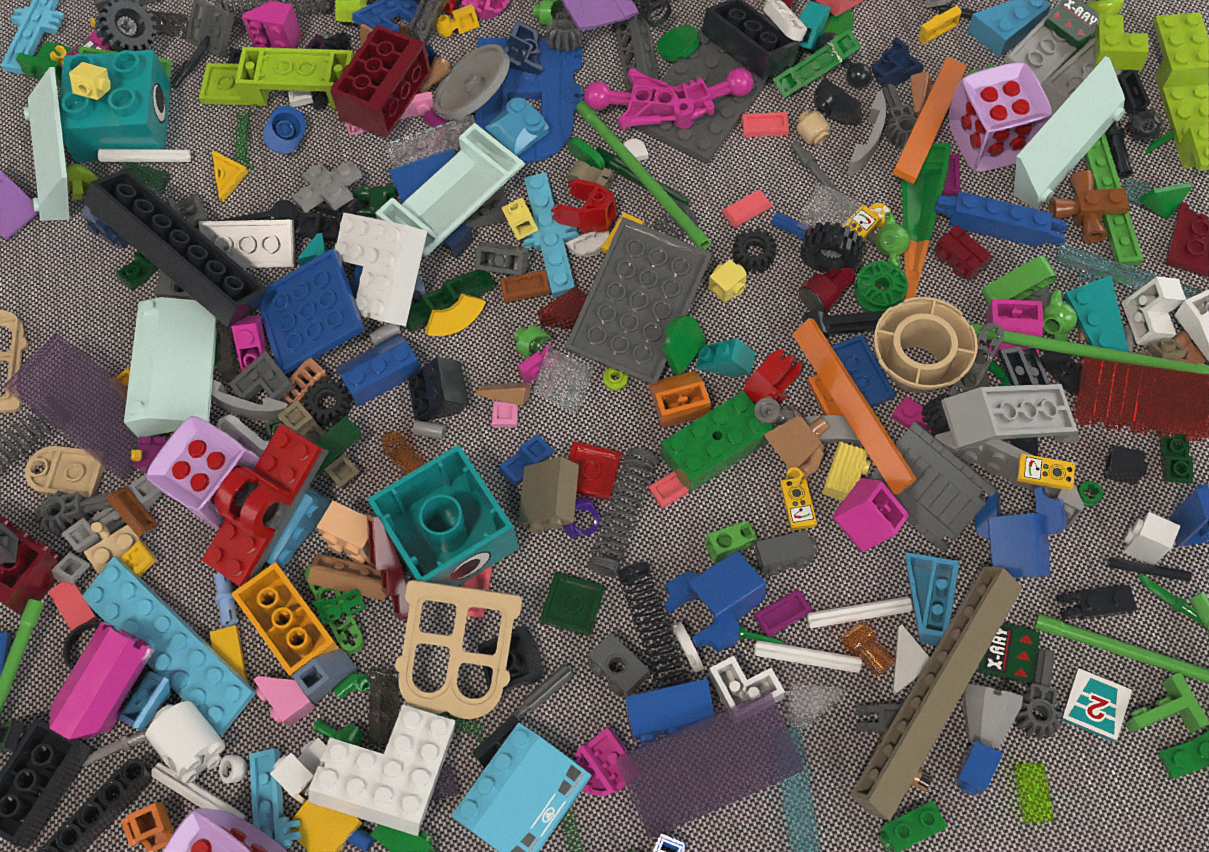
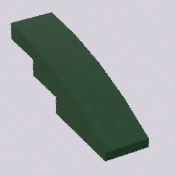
[406,269,496,332]
[312,416,363,481]

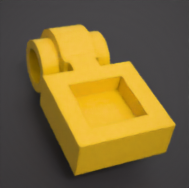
[435,4,479,37]

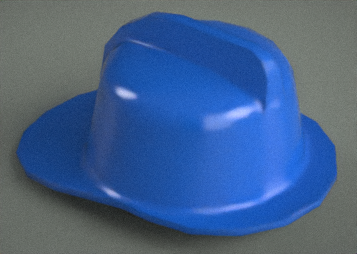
[262,106,306,154]

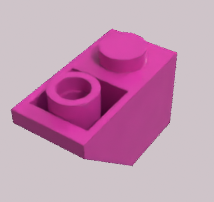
[231,315,266,372]

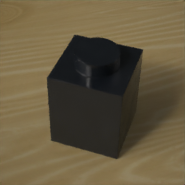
[1103,445,1148,485]

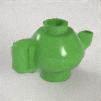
[874,212,911,267]
[1043,289,1077,341]

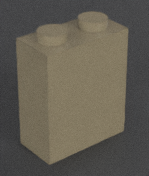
[518,456,579,534]

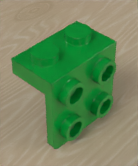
[16,41,73,86]

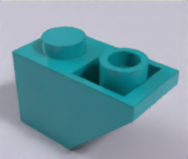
[798,1,831,51]
[696,338,756,377]

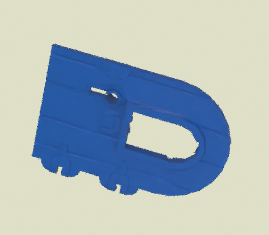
[475,37,583,163]

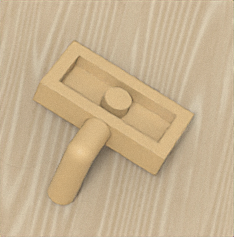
[84,522,142,573]

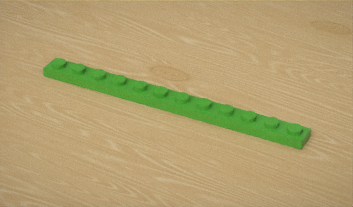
[1060,49,1144,267]

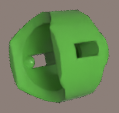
[533,0,563,28]
[514,325,551,359]

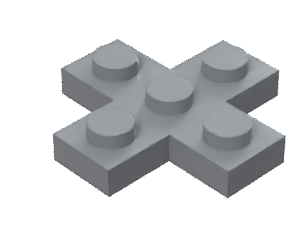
[292,160,363,213]

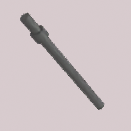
[791,141,876,246]

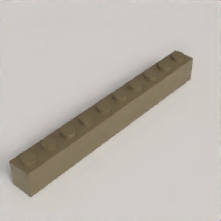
[850,566,1023,821]

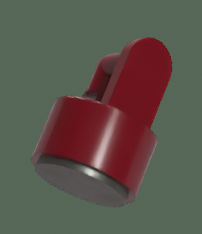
[799,267,854,313]

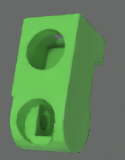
[704,521,758,564]

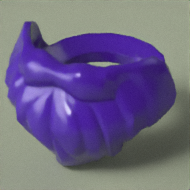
[563,498,600,539]

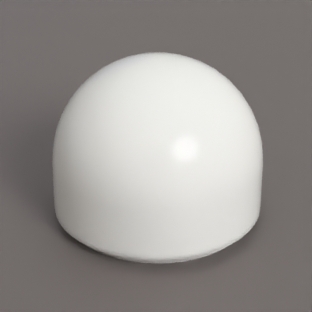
[219,755,248,783]

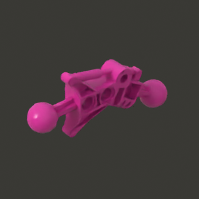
[584,68,754,130]

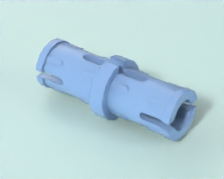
[214,573,238,627]

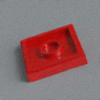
[568,441,622,501]

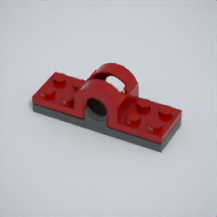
[201,424,329,586]

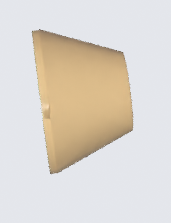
[874,297,978,393]

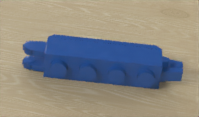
[934,191,1067,247]

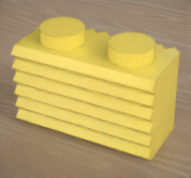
[822,442,871,501]

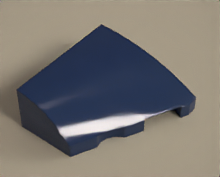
[503,20,543,74]
[871,37,923,88]

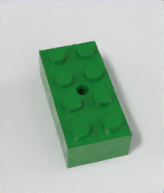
[660,391,774,493]

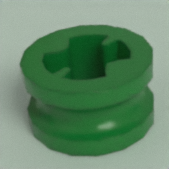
[1077,481,1103,507]

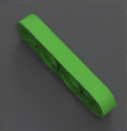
[305,564,365,654]

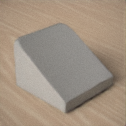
[52,552,91,585]

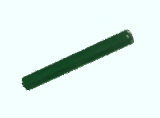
[596,147,690,207]

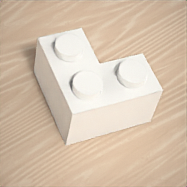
[1121,277,1186,346]
[708,656,785,724]
[270,738,326,804]

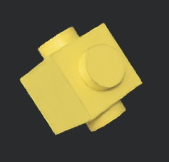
[69,62,111,100]
[502,197,538,240]
[708,260,747,303]

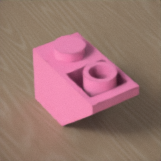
[253,676,316,727]

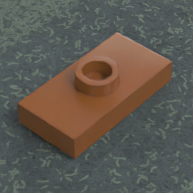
[499,270,551,303]
[106,486,159,537]

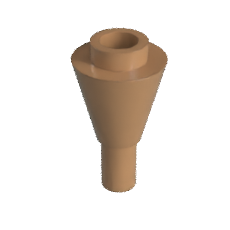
[419,56,452,93]

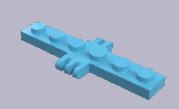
[0,0,65,74]
[522,172,579,298]
[249,748,301,850]

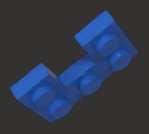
[352,0,430,33]

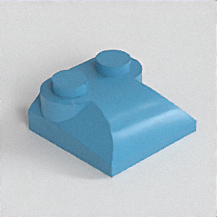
[485,98,549,157]
[117,671,172,731]

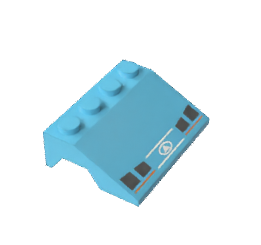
[451,722,591,852]

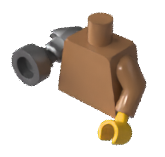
[754,397,830,487]

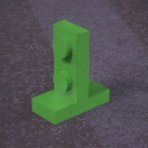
[1125,672,1209,734]

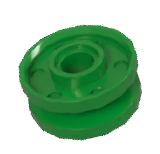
[854,261,908,312]

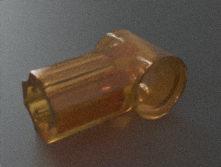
[381,431,425,476]
[840,620,895,677]

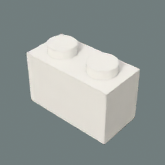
[1123,512,1180,565]

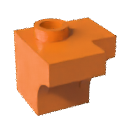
[120,802,174,852]

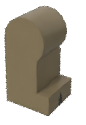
[567,161,613,191]

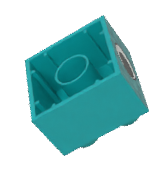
[58,50,171,162]
[367,444,520,604]

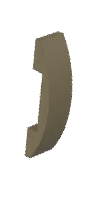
[278,400,360,489]

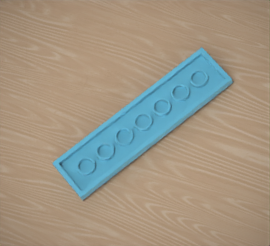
[82,556,256,735]

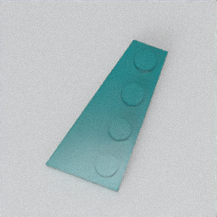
[1063,275,1133,382]

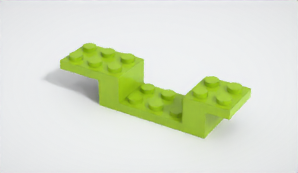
[1153,12,1209,171]
[199,47,354,108]

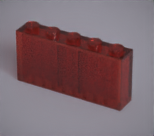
[1073,358,1209,442]

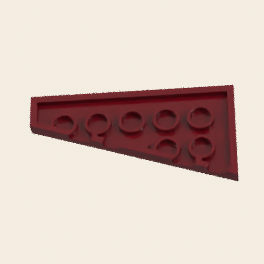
[1165,202,1209,277]

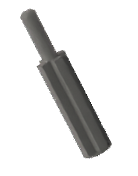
[505,664,574,721]

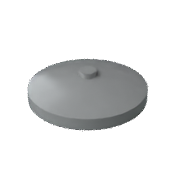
[434,44,510,120]

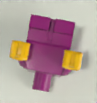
[131,437,166,480]

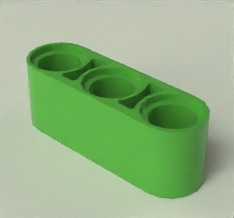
[981,255,1057,305]

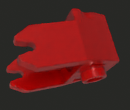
[551,179,617,234]
[742,349,803,404]

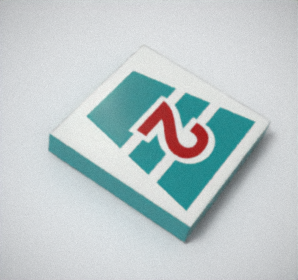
[1060,668,1132,742]

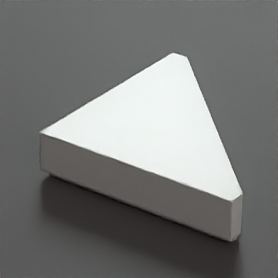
[892,625,930,695]

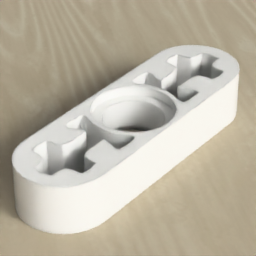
[763,0,807,41]

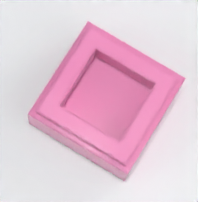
[492,401,519,428]

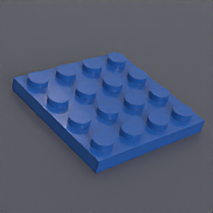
[259,248,365,375]

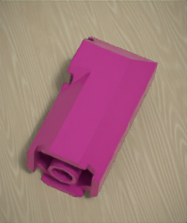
[50,622,155,739]

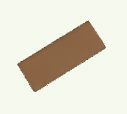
[308,554,387,600]

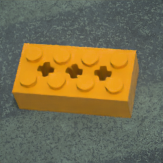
[231,562,340,680]

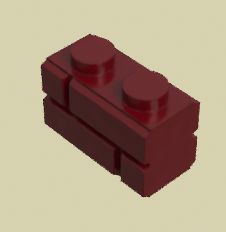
[934,225,992,282]

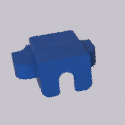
[974,487,1067,579]
[664,551,766,653]

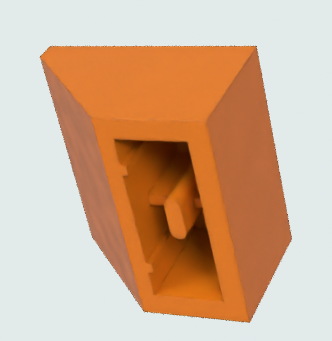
[648,371,711,428]

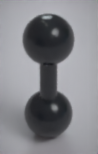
[816,32,872,88]

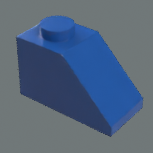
[953,741,1003,796]

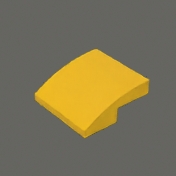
[290,798,363,852]

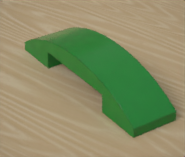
[772,28,861,99]

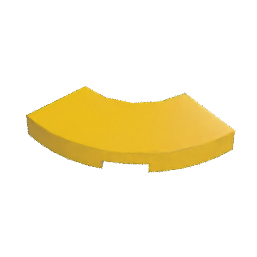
[425,293,486,336]

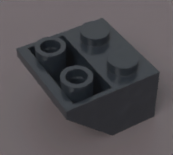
[408,356,469,421]

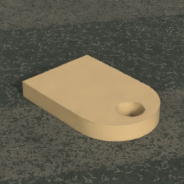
[25,446,108,498]

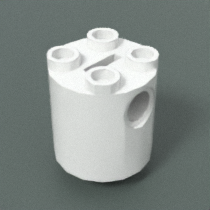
[145,701,225,785]

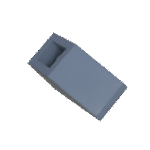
[292,648,358,704]

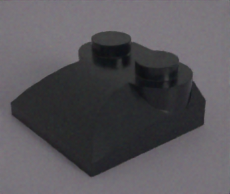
[814,78,862,125]
[477,626,543,693]

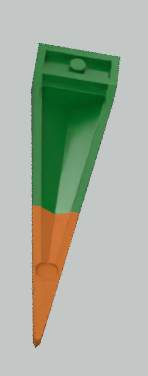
[901,143,951,299]

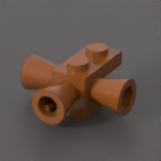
[1049,170,1130,243]

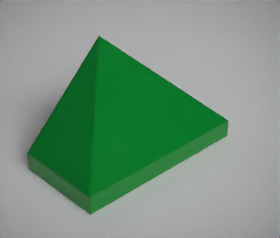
[1139,182,1193,221]

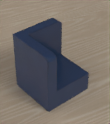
[442,223,474,259]

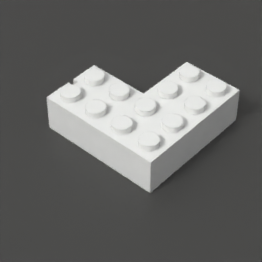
[335,213,427,326]
[308,705,455,836]

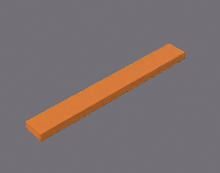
[892,56,967,184]
[792,318,917,494]

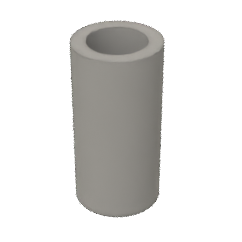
[369,323,401,346]
[413,420,446,440]

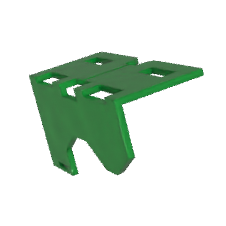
[313,589,365,625]

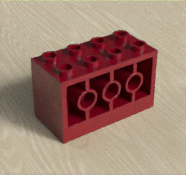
[330,25,431,138]
[0,516,62,616]

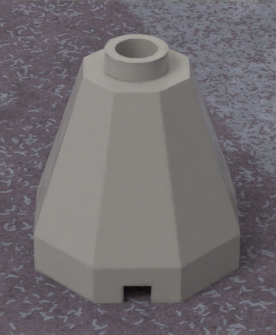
[961,684,1023,749]

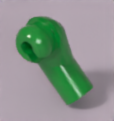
[333,673,373,699]

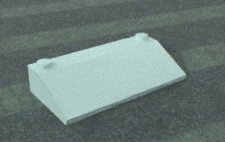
[1014,56,1125,209]
[24,67,70,221]
[375,123,525,257]
[124,297,218,438]

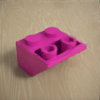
[242,1,302,49]
[986,299,1044,357]
[832,478,909,552]

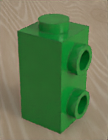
[878,800,948,852]
[371,824,436,852]

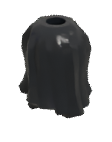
[1126,107,1164,140]

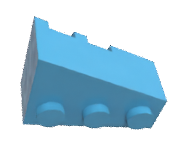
[967,0,1052,58]
[266,487,331,567]
[905,552,960,646]

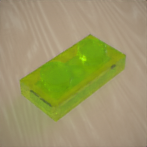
[1014,763,1055,824]

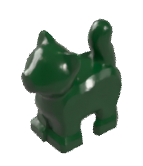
[352,182,396,218]

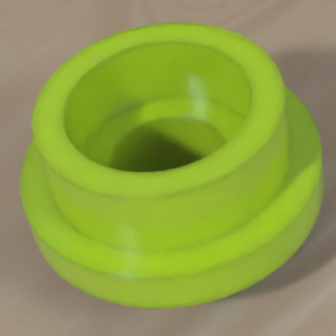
[603,368,628,391]

